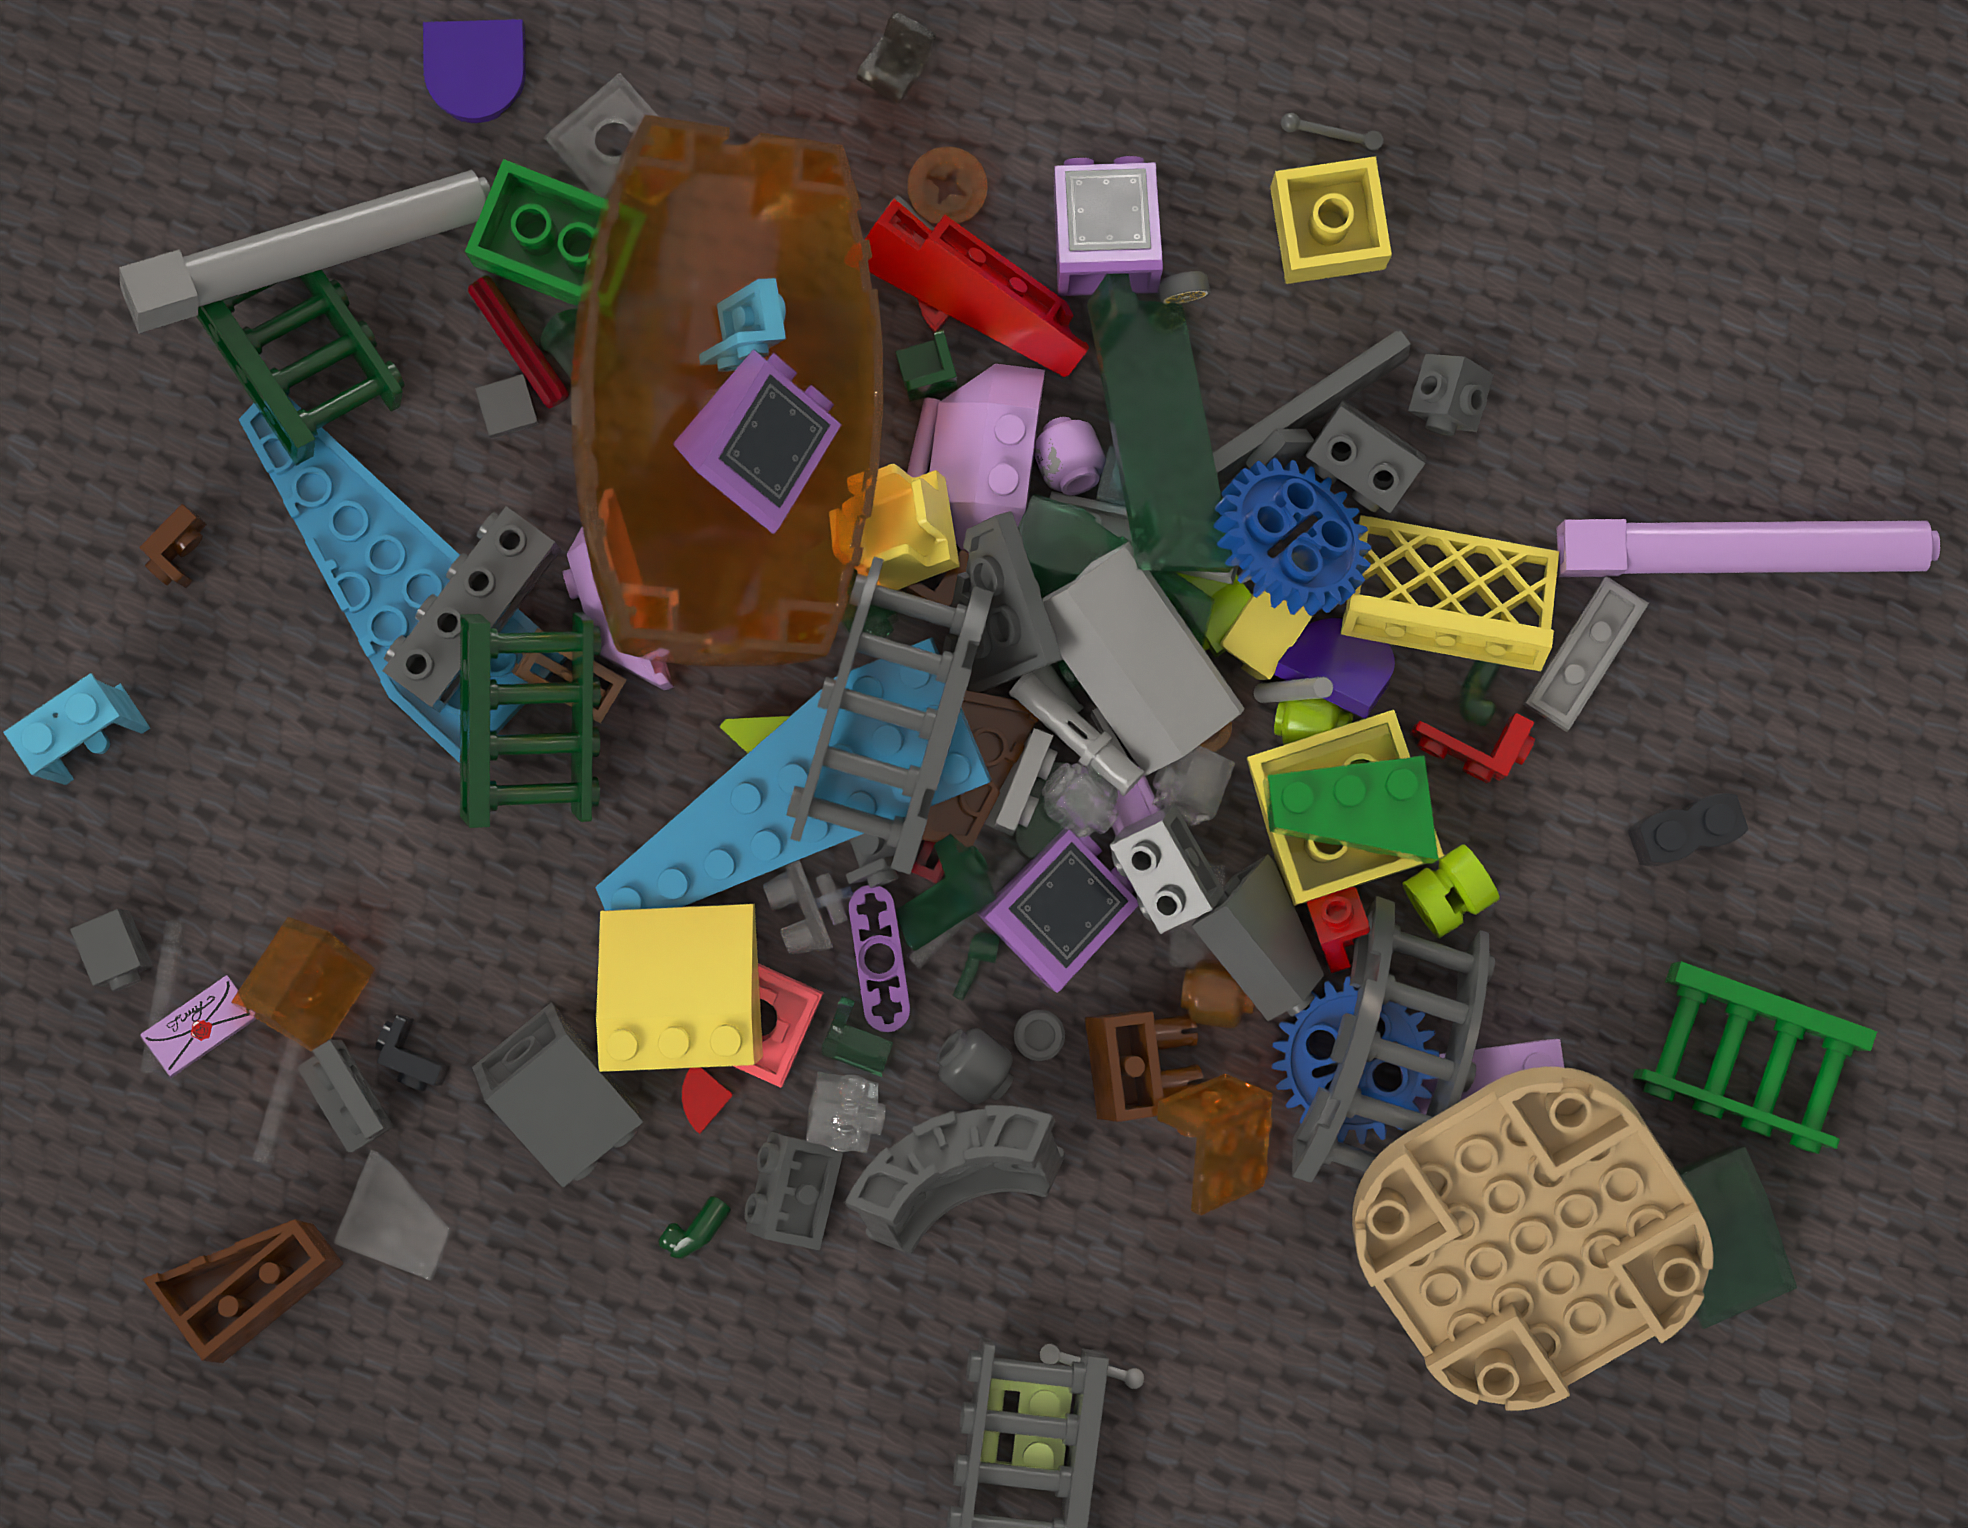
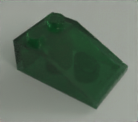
[1676,1145,1797,1329]

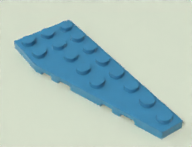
[238,396,568,763]
[595,637,991,911]

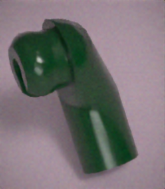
[658,1196,731,1259]

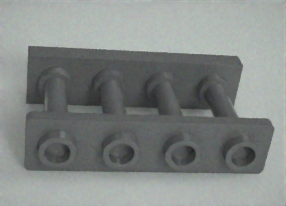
[946,1337,1109,1528]

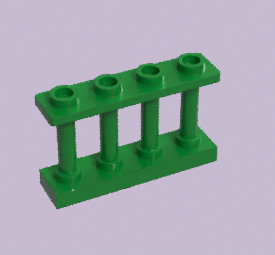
[1633,962,1877,1154]

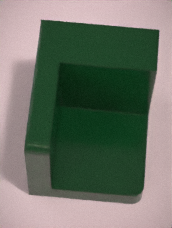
[895,330,957,402]

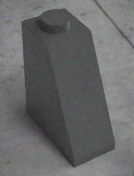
[1191,854,1324,1021]

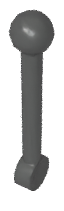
[1281,113,1383,152]

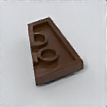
[921,690,1039,848]

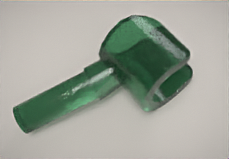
[952,932,1000,1001]

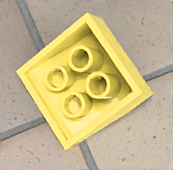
[1247,710,1444,906]
[596,904,763,1072]

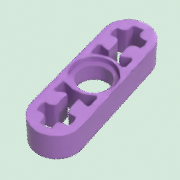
[849,885,910,1032]

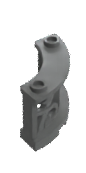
[845,1105,1065,1254]

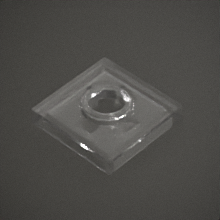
[544,73,686,205]

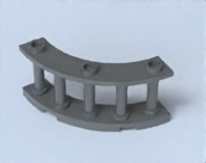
[786,556,994,874]
[1292,896,1495,1183]

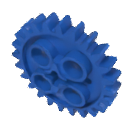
[1214,458,1371,616]
[1272,976,1440,1144]

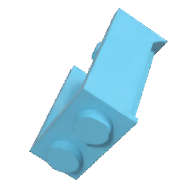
[3,673,150,785]

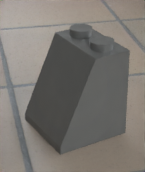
[472,1002,643,1188]

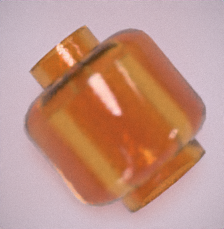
[1181,959,1255,1028]

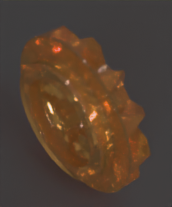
[908,147,987,224]

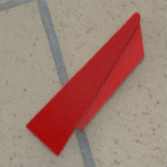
[852,199,1089,377]

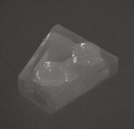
[334,1150,452,1280]

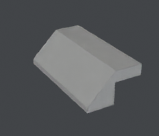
[1042,542,1244,776]

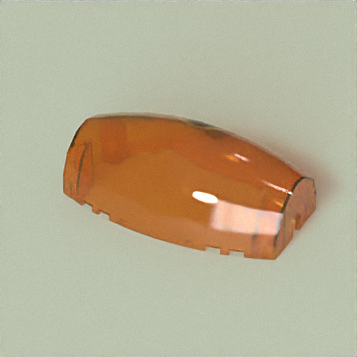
[571,114,884,667]

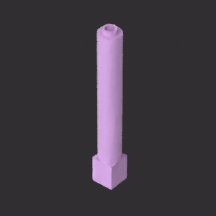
[1557,519,1940,577]

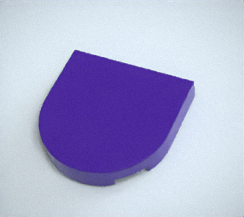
[423,19,526,123]
[1274,618,1395,719]

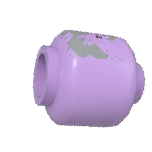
[1034,417,1106,495]

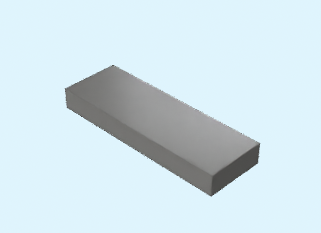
[1523,576,1649,731]

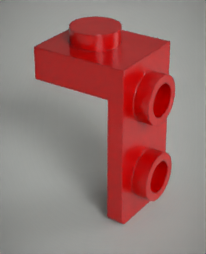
[1410,713,1535,783]

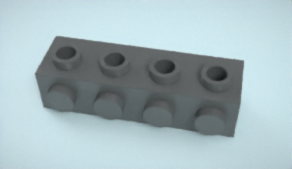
[382,506,562,712]

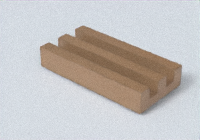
[511,628,626,723]

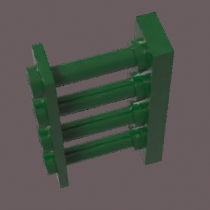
[196,269,405,466]
[460,612,601,828]

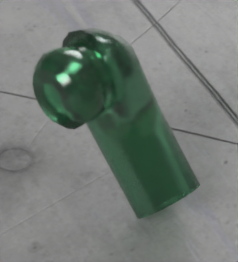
[1460,660,1501,726]

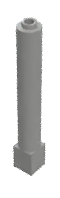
[119,170,491,333]

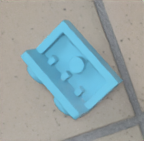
[699,278,786,372]

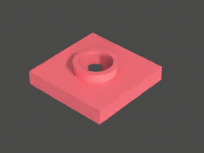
[734,963,824,1088]

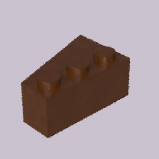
[143,1219,343,1363]

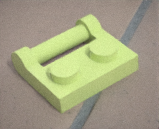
[980,1379,1072,1470]

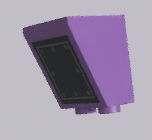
[1054,156,1163,296]
[673,349,841,534]
[977,829,1138,993]

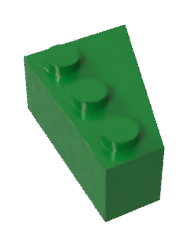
[1263,756,1439,864]

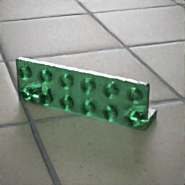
[1087,273,1234,573]

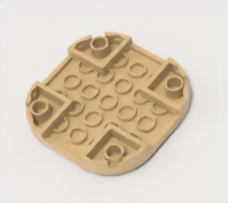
[1352,1067,1713,1410]

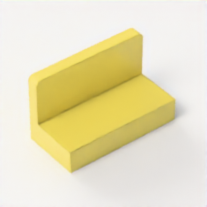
[1220,591,1312,680]

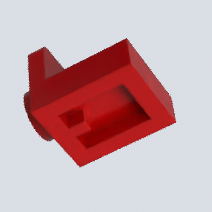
[1307,887,1371,973]

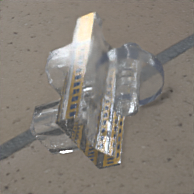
[763,860,854,955]

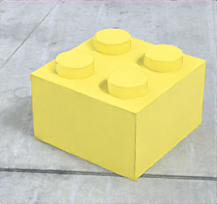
[1270,156,1392,284]

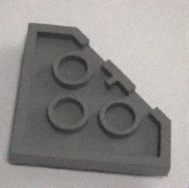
[942,511,1062,693]

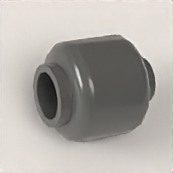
[936,1028,1014,1104]

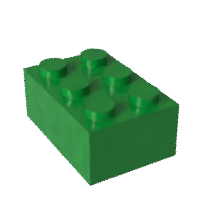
[465,159,650,320]

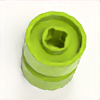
[1402,844,1499,939]

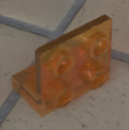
[1157,1074,1273,1216]

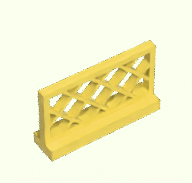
[1341,515,1559,672]

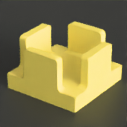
[832,464,960,590]

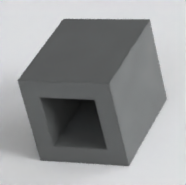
[70,909,153,992]

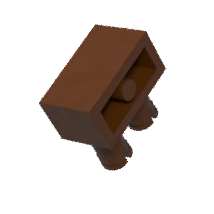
[1085,1011,1204,1122]

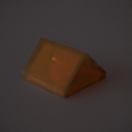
[231,917,375,1052]

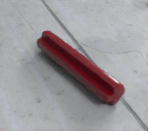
[468,275,569,409]

